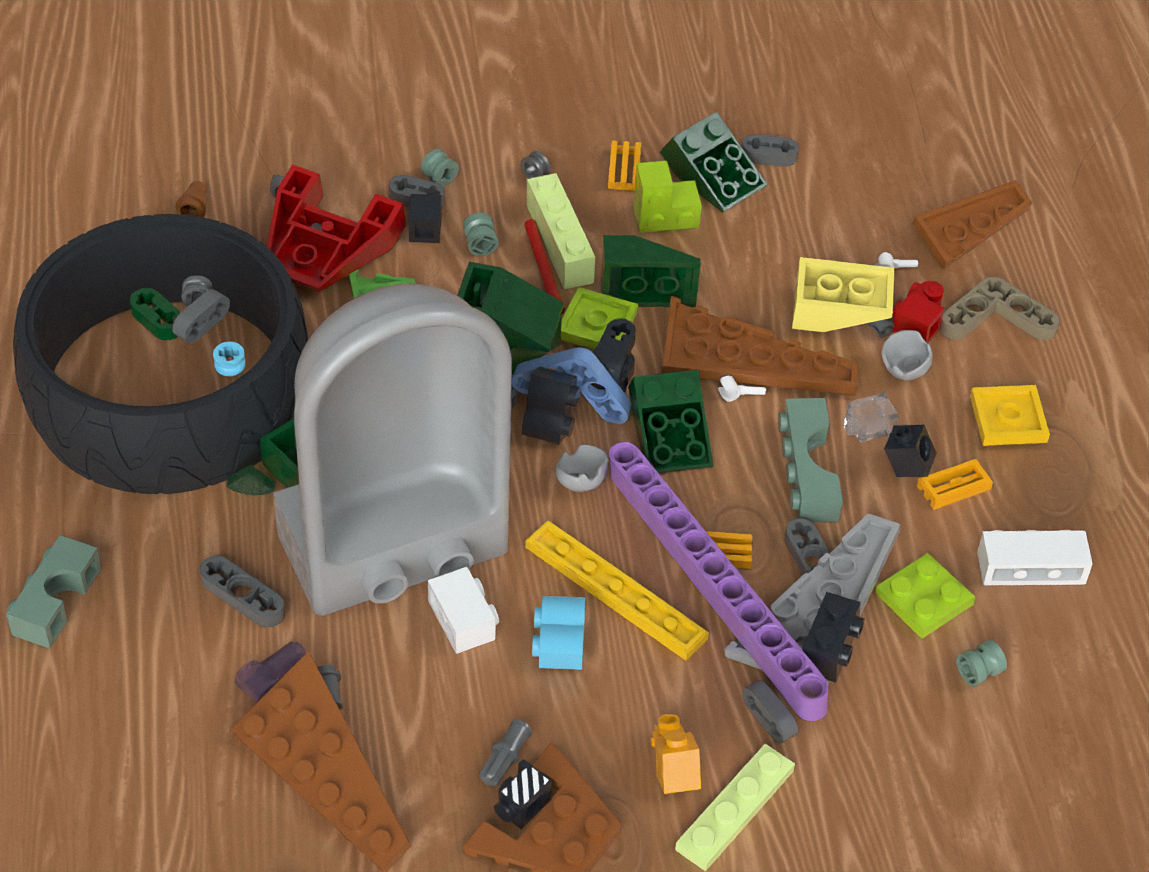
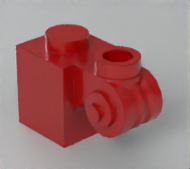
[892,281,945,343]

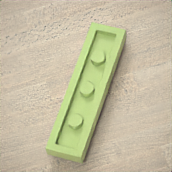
[675,744,795,872]

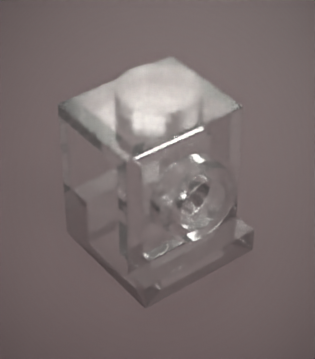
[843,392,899,443]

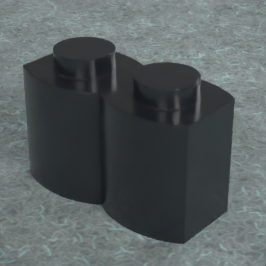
[522,366,581,445]

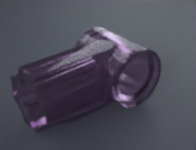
[234,641,306,704]

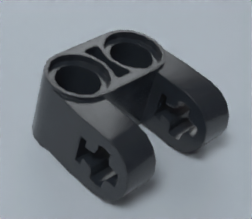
[591,318,636,393]

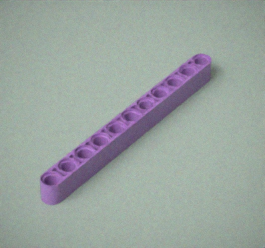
[609,442,828,721]

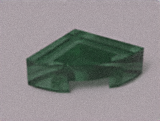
[226,465,276,496]

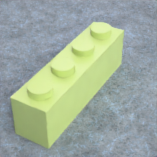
[527,173,595,290]

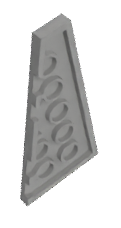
[725,514,901,684]

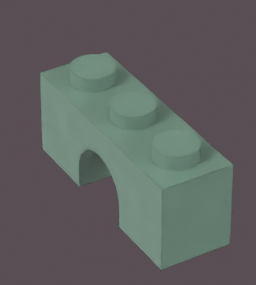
[6,535,102,648]

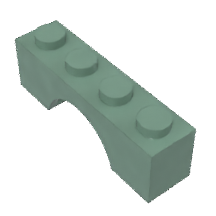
[778,398,843,523]

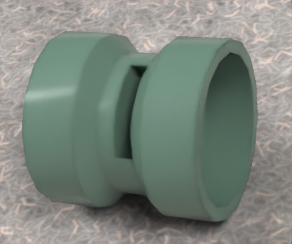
[463,212,498,256]
[956,639,1007,687]

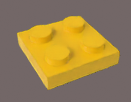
[970,385,1050,446]

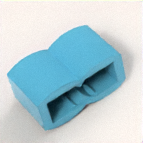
[532,596,585,670]

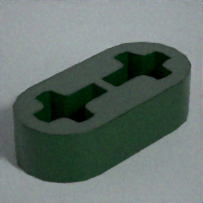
[130,288,180,340]

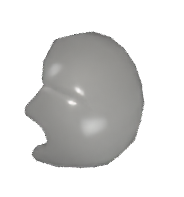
[881,330,933,381]
[555,444,609,493]

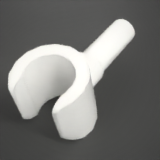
[875,252,918,268]
[718,376,766,402]

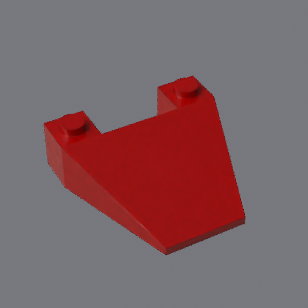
[266,164,406,292]

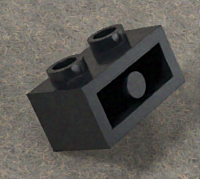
[803,592,865,683]

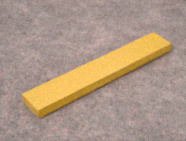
[525,520,709,661]

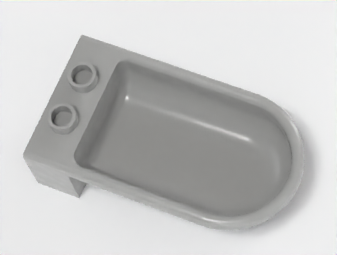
[273,283,512,616]

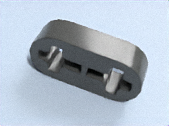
[742,134,799,167]
[389,175,445,208]
[173,289,230,344]
[742,680,798,744]

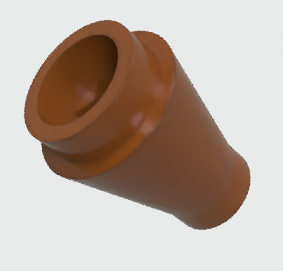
[176,181,207,218]

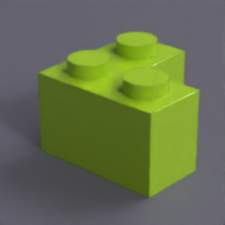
[633,161,702,233]

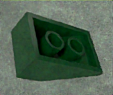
[601,235,701,307]

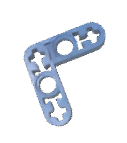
[512,347,632,424]

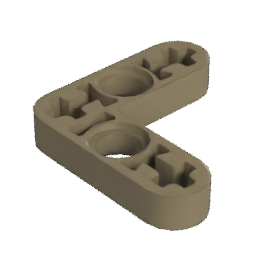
[940,277,1059,340]

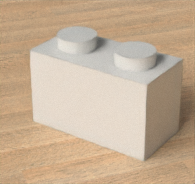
[428,567,499,654]

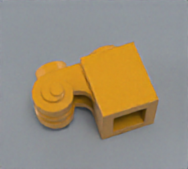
[650,714,701,794]

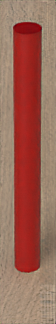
[524,219,565,314]

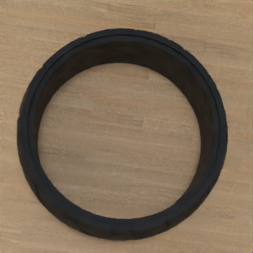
[13,214,308,494]

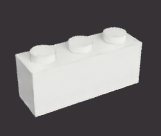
[977,530,1093,585]

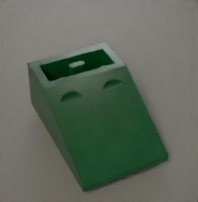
[660,112,768,213]
[457,262,564,352]
[628,370,713,473]

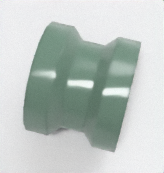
[421,149,459,187]

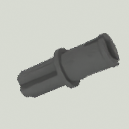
[479,719,532,787]

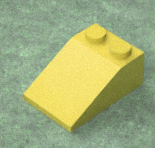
[792,257,894,332]

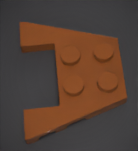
[464,743,622,872]

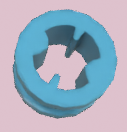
[213,342,246,376]

